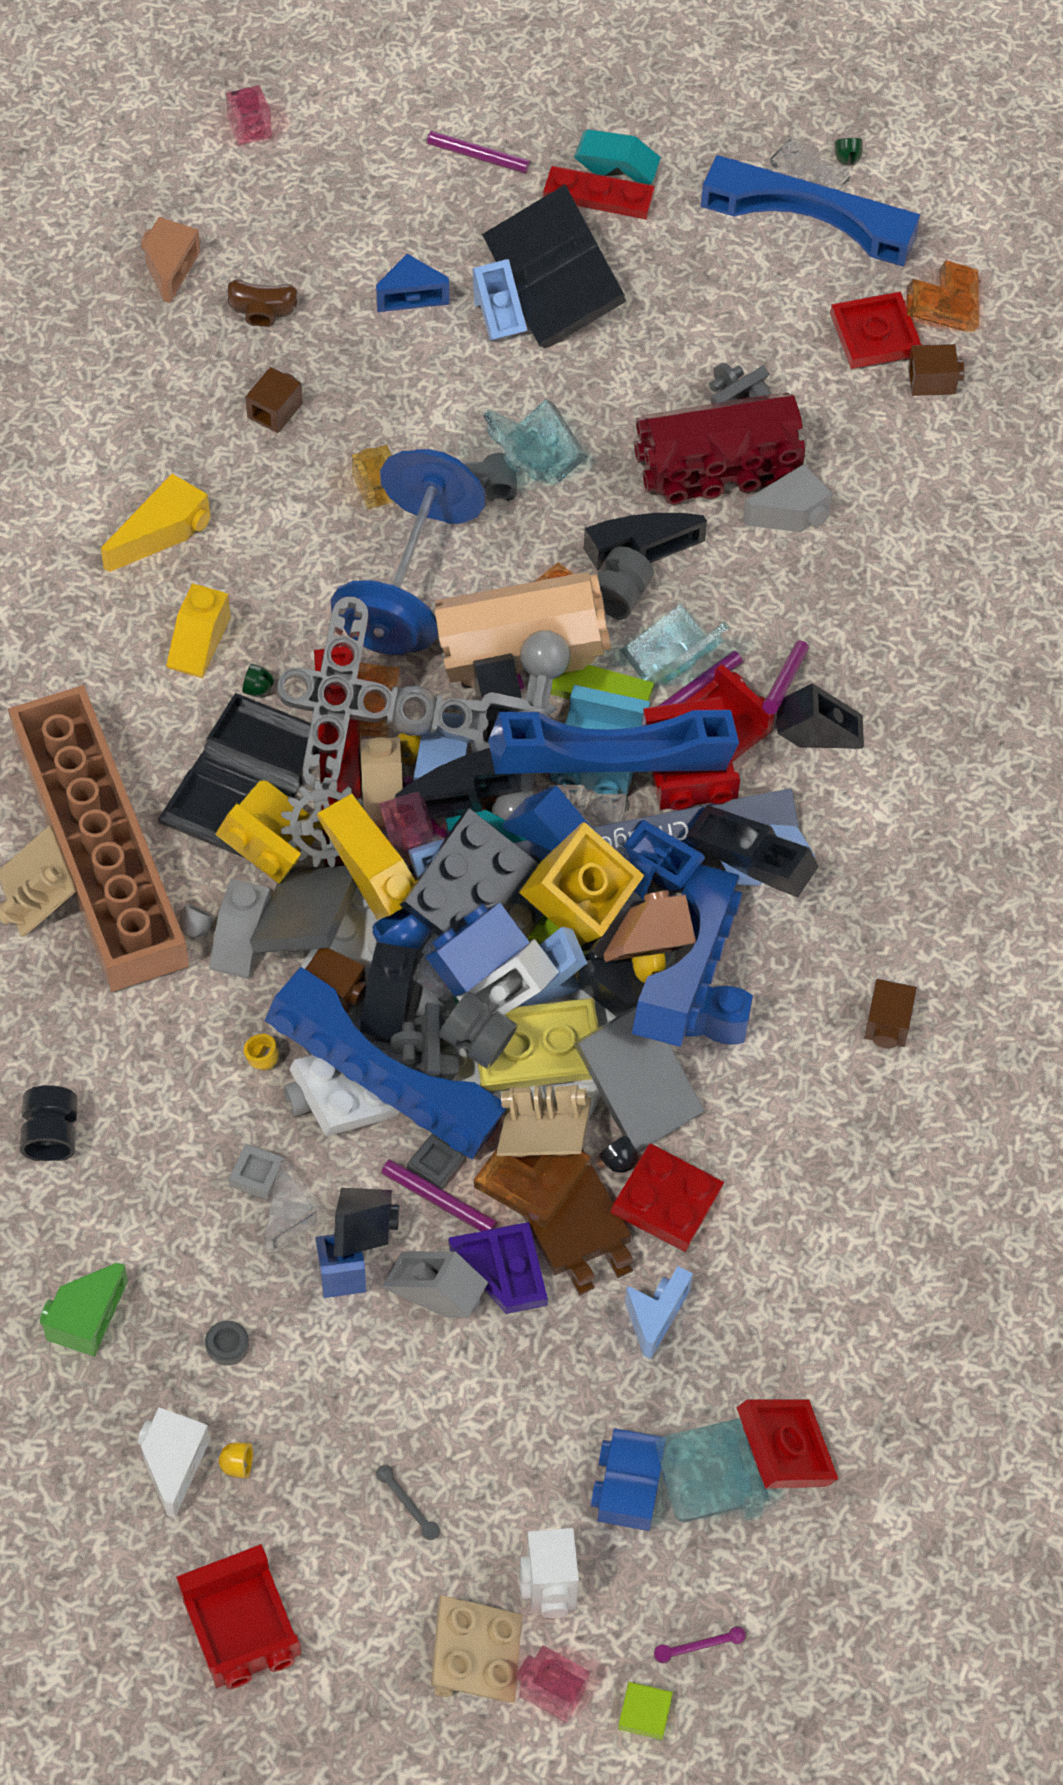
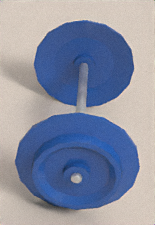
[330,449,486,655]

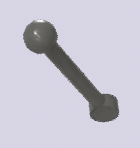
[376,1465,440,1540]

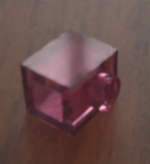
[226,85,272,146]
[379,792,435,852]
[516,1645,591,1723]

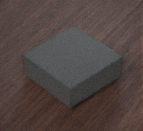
[407,1133,466,1189]

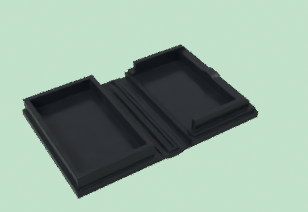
[482,184,627,348]
[158,693,319,858]

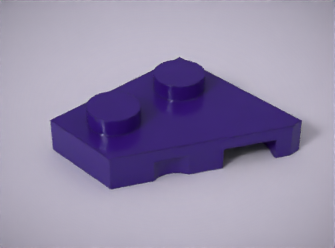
[448,1222,548,1314]

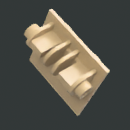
[0,825,77,937]
[497,1085,591,1157]
[431,1595,522,1703]

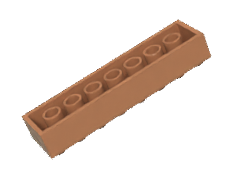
[8,685,189,992]

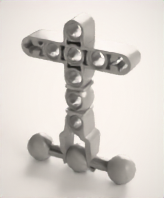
[277,597,570,820]

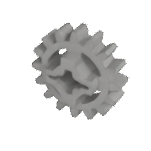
[281,780,363,868]

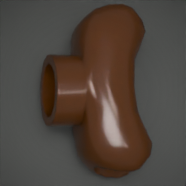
[227,279,297,327]

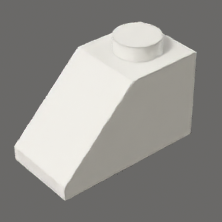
[456,939,559,1015]
[138,1407,210,1518]

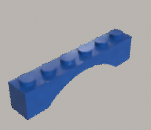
[701,155,920,267]
[488,710,739,774]
[632,865,743,1047]
[265,967,507,1160]

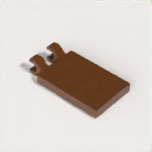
[498,1148,634,1296]

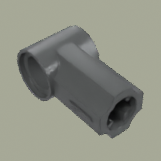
[462,453,517,502]

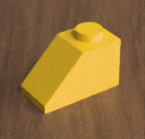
[166,583,231,679]

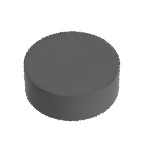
[205,1321,249,1366]

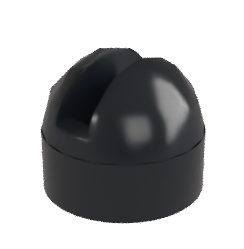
[599,1136,636,1173]

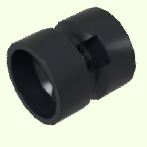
[20,1085,78,1161]

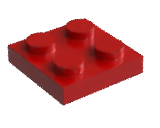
[830,291,922,369]
[610,1143,724,1253]
[736,1399,838,1489]

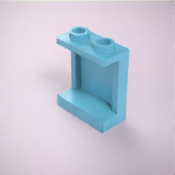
[550,685,650,798]

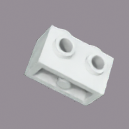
[519,1528,579,1618]

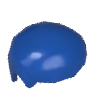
[372,908,432,949]

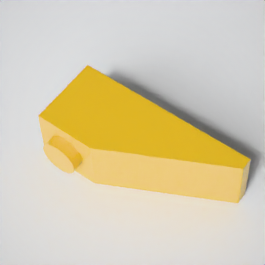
[101,473,211,572]
[316,793,415,920]

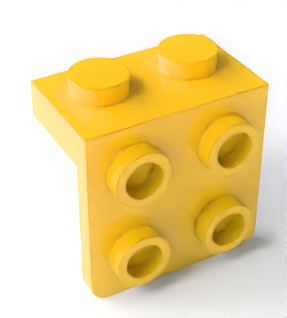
[215,780,323,884]

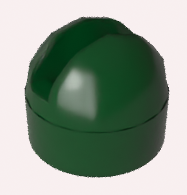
[834,138,863,165]
[242,663,274,697]

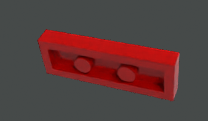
[543,165,655,220]

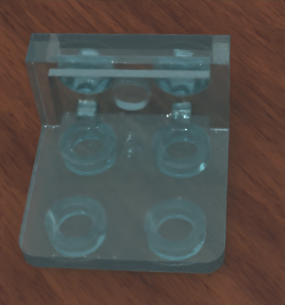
[483,399,588,485]
[620,604,730,685]
[656,1418,769,1523]

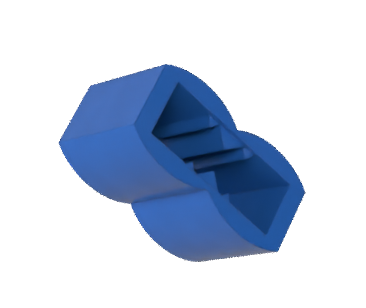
[685,986,753,1044]
[591,1428,666,1531]

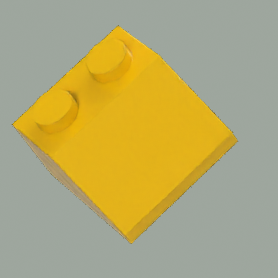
[519,822,644,945]

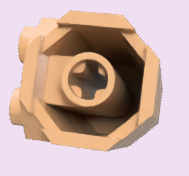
[435,572,611,688]

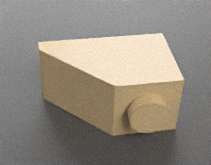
[360,737,404,826]

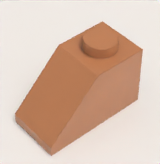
[141,217,201,303]
[604,890,696,962]

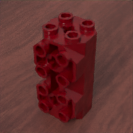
[634,392,806,505]

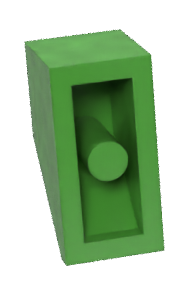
[40,1263,128,1357]

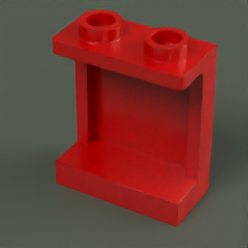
[685,664,775,762]
[642,697,740,810]
[176,1544,302,1689]

